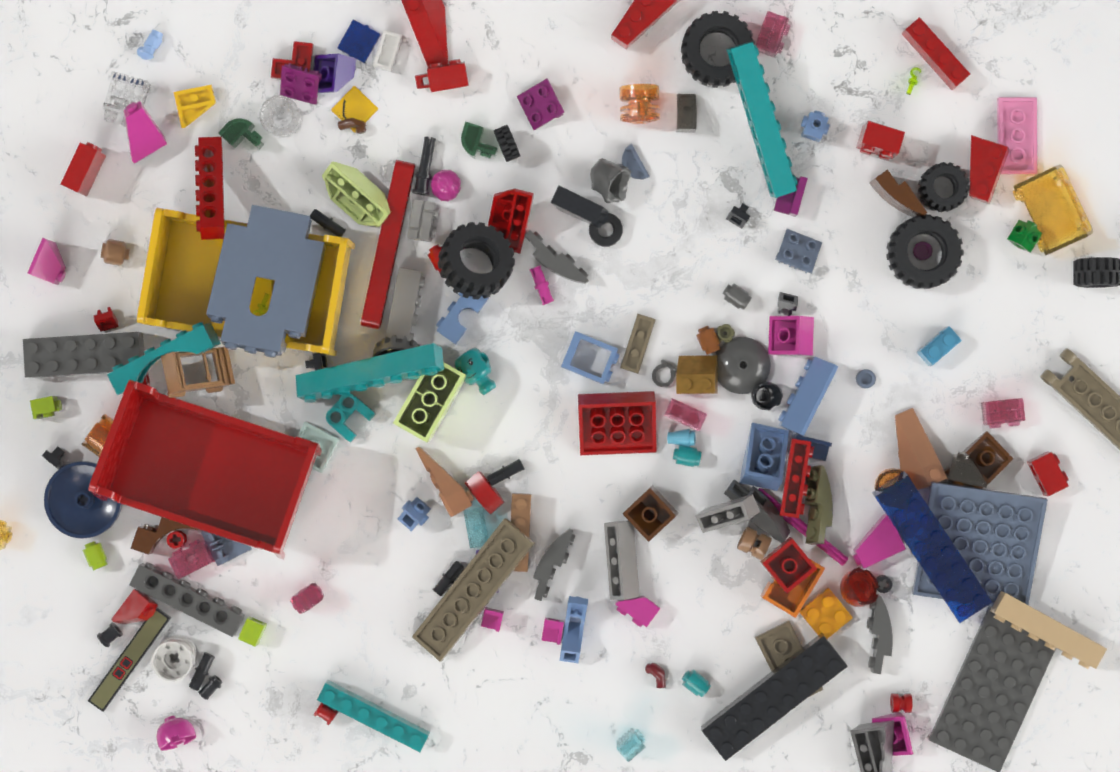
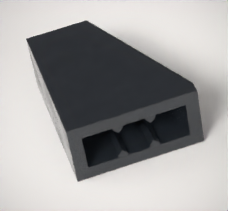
[550,185,609,228]

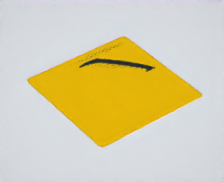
[331,86,378,133]

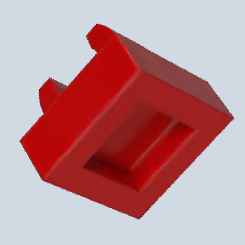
[93,307,119,332]

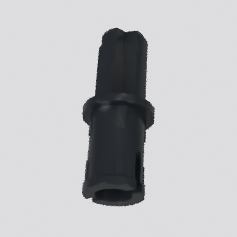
[310,209,347,237]
[487,459,525,486]
[432,561,464,597]
[189,652,215,691]

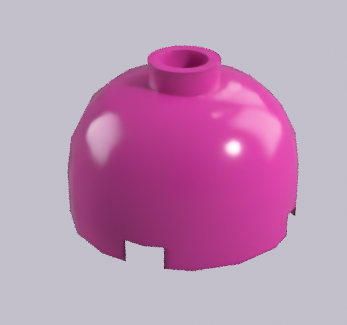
[156,716,196,751]

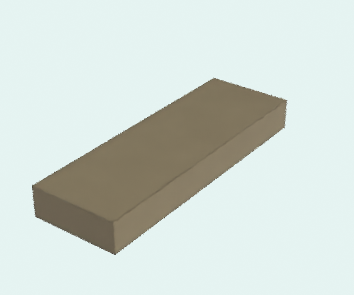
[620,314,656,374]

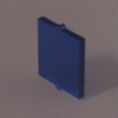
[337,19,381,64]

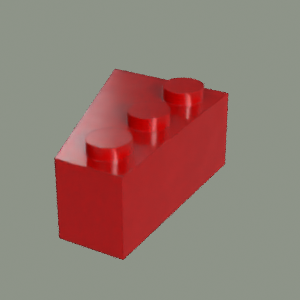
[969,135,1009,204]

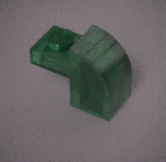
[218,118,265,150]
[461,121,498,159]

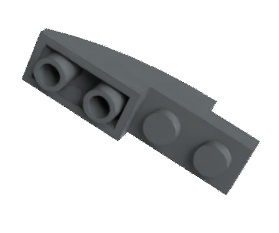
[525,230,589,284]
[724,480,790,544]
[533,528,575,601]
[867,594,893,674]

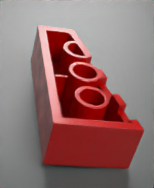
[611,0,681,50]

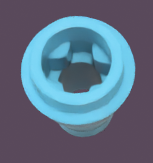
[667,429,696,447]

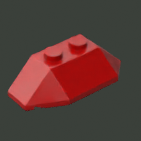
[488,188,534,254]

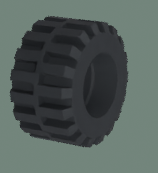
[918,162,970,212]
[1073,257,1120,288]

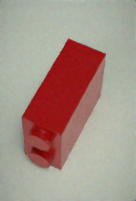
[60,142,106,197]

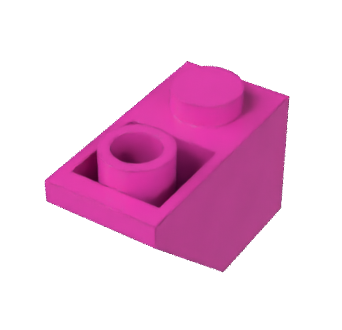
[615,596,660,627]

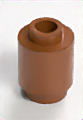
[696,326,721,355]

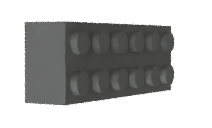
[23,332,144,378]

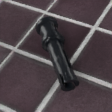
[412,136,436,196]

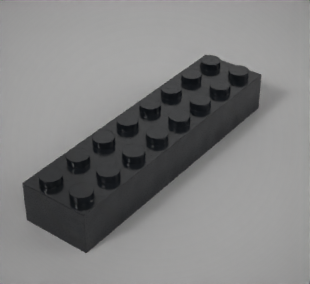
[701,633,848,761]

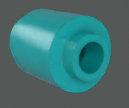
[673,445,702,467]
[681,669,711,697]

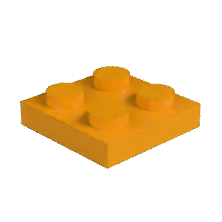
[799,588,853,639]

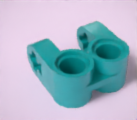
[326,393,376,443]

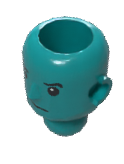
[454,348,496,395]

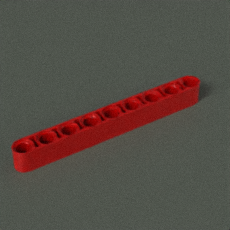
[361,160,415,330]

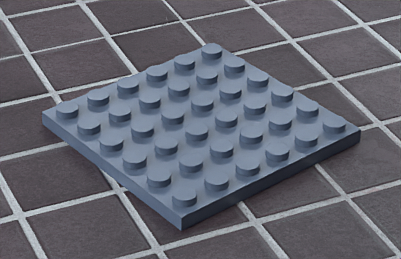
[912,482,1048,606]

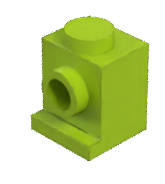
[30,396,62,419]

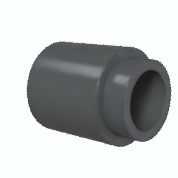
[722,283,752,310]

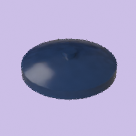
[44,461,122,539]

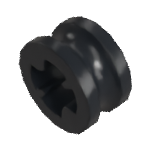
[874,575,892,593]

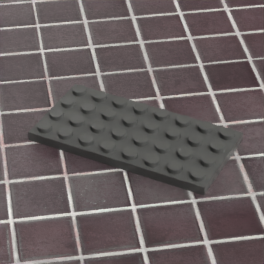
[928,601,1056,772]

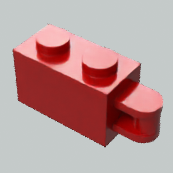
[415,59,469,92]

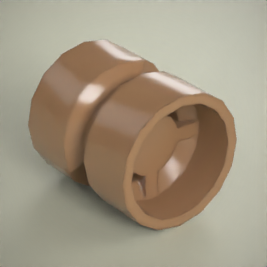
[737,526,772,560]

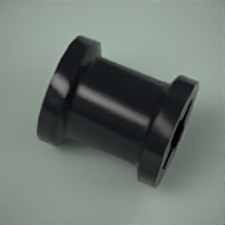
[97,622,123,647]

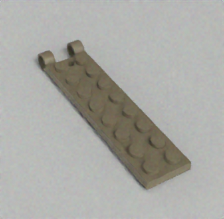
[1040,348,1120,450]

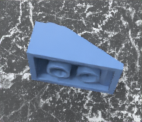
[740,423,789,491]

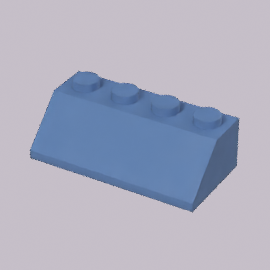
[778,357,839,436]

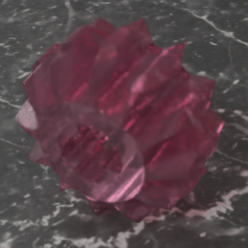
[290,583,324,614]

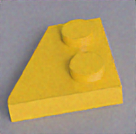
[173,85,216,128]

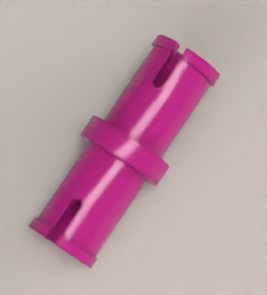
[529,265,554,305]

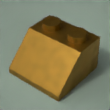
[676,355,718,394]

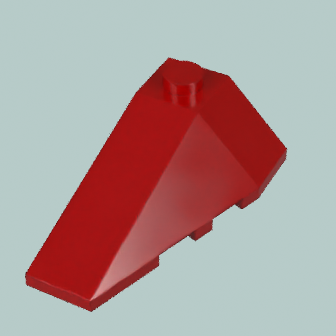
[401,0,448,67]

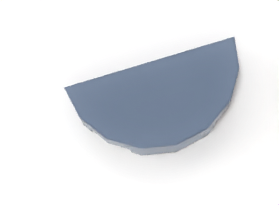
[622,143,650,180]

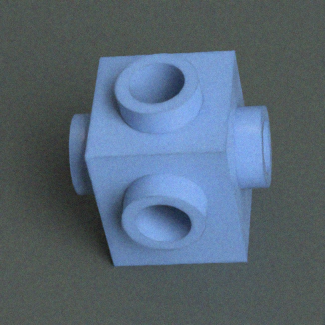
[801,111,830,142]
[397,497,431,532]

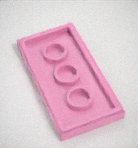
[997,97,1037,174]

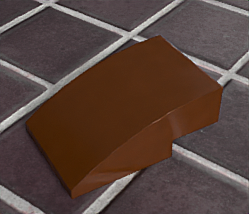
[869,169,928,217]
[944,431,1014,489]

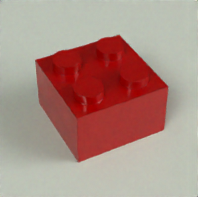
[856,121,905,161]
[760,537,817,594]

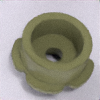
[716,324,735,343]

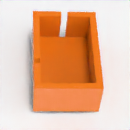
[760,559,825,618]

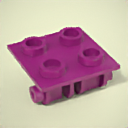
[280,63,322,105]
[516,78,565,130]

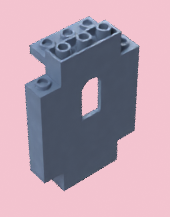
[206,205,326,358]

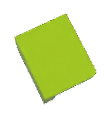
[238,616,267,647]

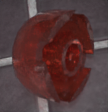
[840,567,879,607]

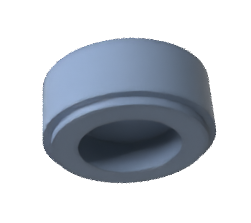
[856,369,876,389]

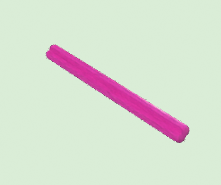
[758,488,848,566]

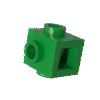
[1007,220,1042,253]

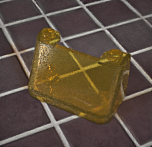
[1013,164,1093,256]

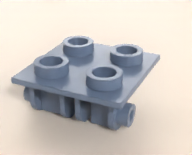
[775,229,822,274]
[201,531,252,566]

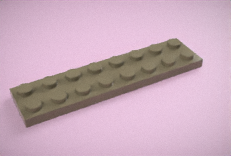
[412,518,535,662]

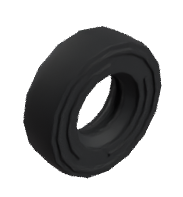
[589,213,623,247]

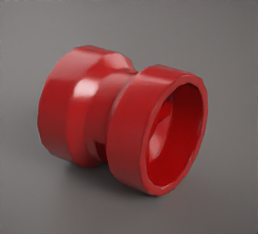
[890,693,913,713]

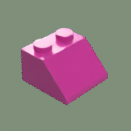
[768,316,814,356]

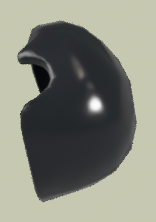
[751,381,783,410]

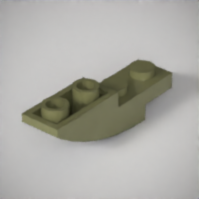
[804,465,833,545]

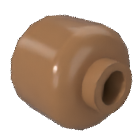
[100,239,130,266]

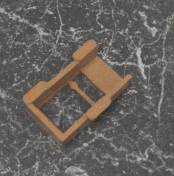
[161,346,235,398]

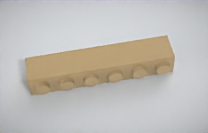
[990,591,1107,669]

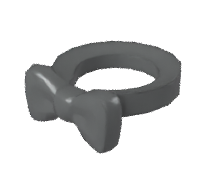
[652,359,677,387]

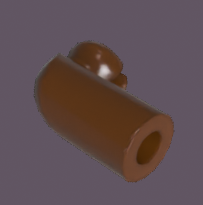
[338,118,367,134]

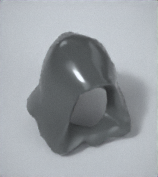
[590,158,631,203]

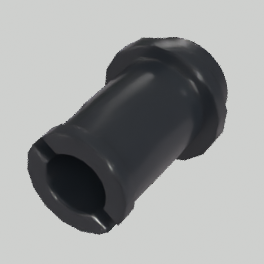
[198,675,223,700]

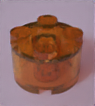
[81,414,113,457]

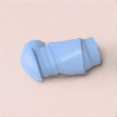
[137,30,163,60]

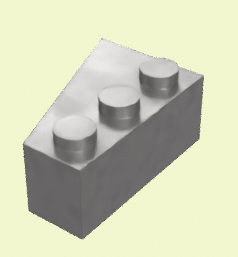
[850,720,894,772]

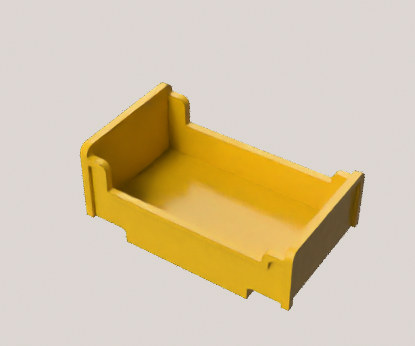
[137,208,355,356]

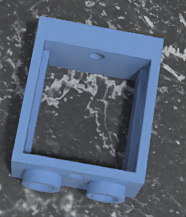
[561,331,620,384]

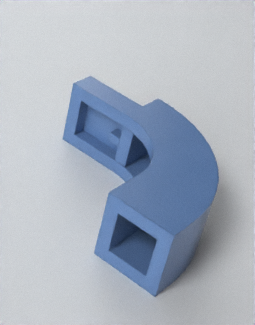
[559,596,588,664]

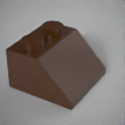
[622,485,678,542]

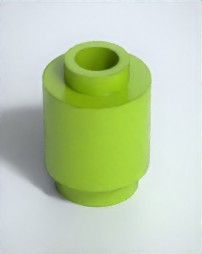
[82,541,108,571]

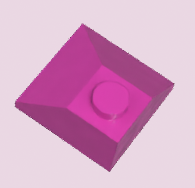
[27,238,66,285]

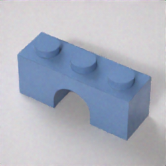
[436,292,489,345]

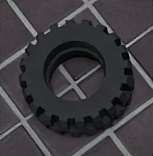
[681,11,755,88]
[886,214,964,289]
[438,222,515,300]

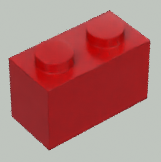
[1027,452,1069,497]

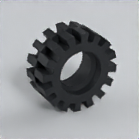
[493,125,520,162]

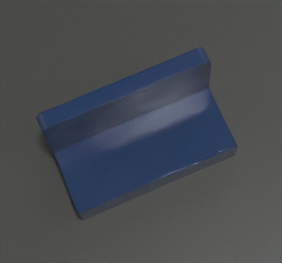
[788,434,832,461]

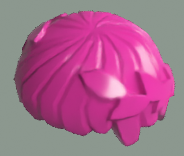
[431,169,461,202]

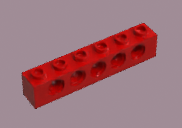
[195,137,225,240]

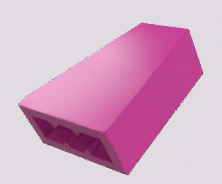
[123,101,167,164]
[852,513,906,568]

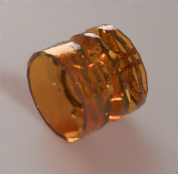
[619,84,660,124]

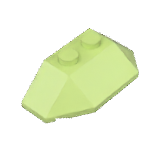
[322,161,391,227]

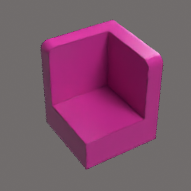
[481,607,504,632]
[542,617,564,645]

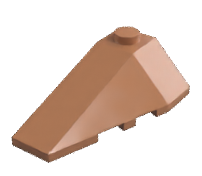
[895,408,947,493]
[415,447,474,517]

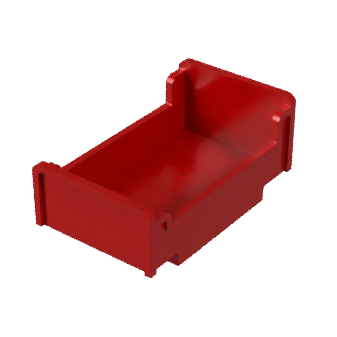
[89,379,322,560]

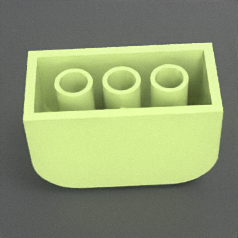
[393,362,467,443]

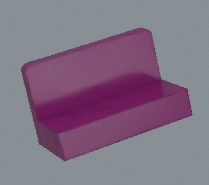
[774,176,808,217]

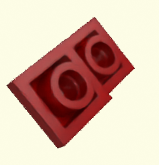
[465,471,505,514]

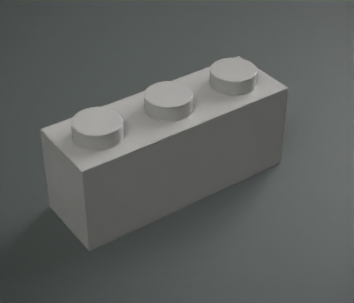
[695,494,760,533]

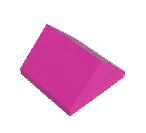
[872,712,913,756]

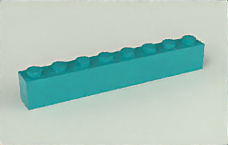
[726,42,797,198]
[296,343,444,403]

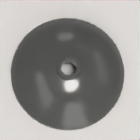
[715,337,771,394]

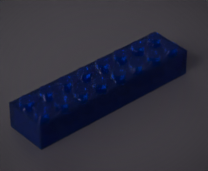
[872,471,992,623]

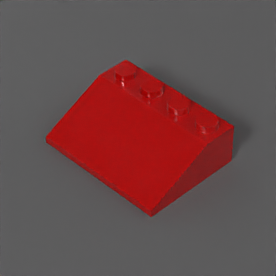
[578,391,657,456]

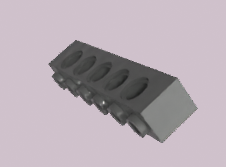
[129,562,245,637]

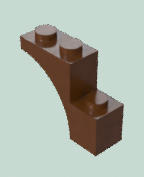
[130,517,199,555]

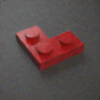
[271,41,314,79]

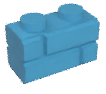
[917,326,962,366]

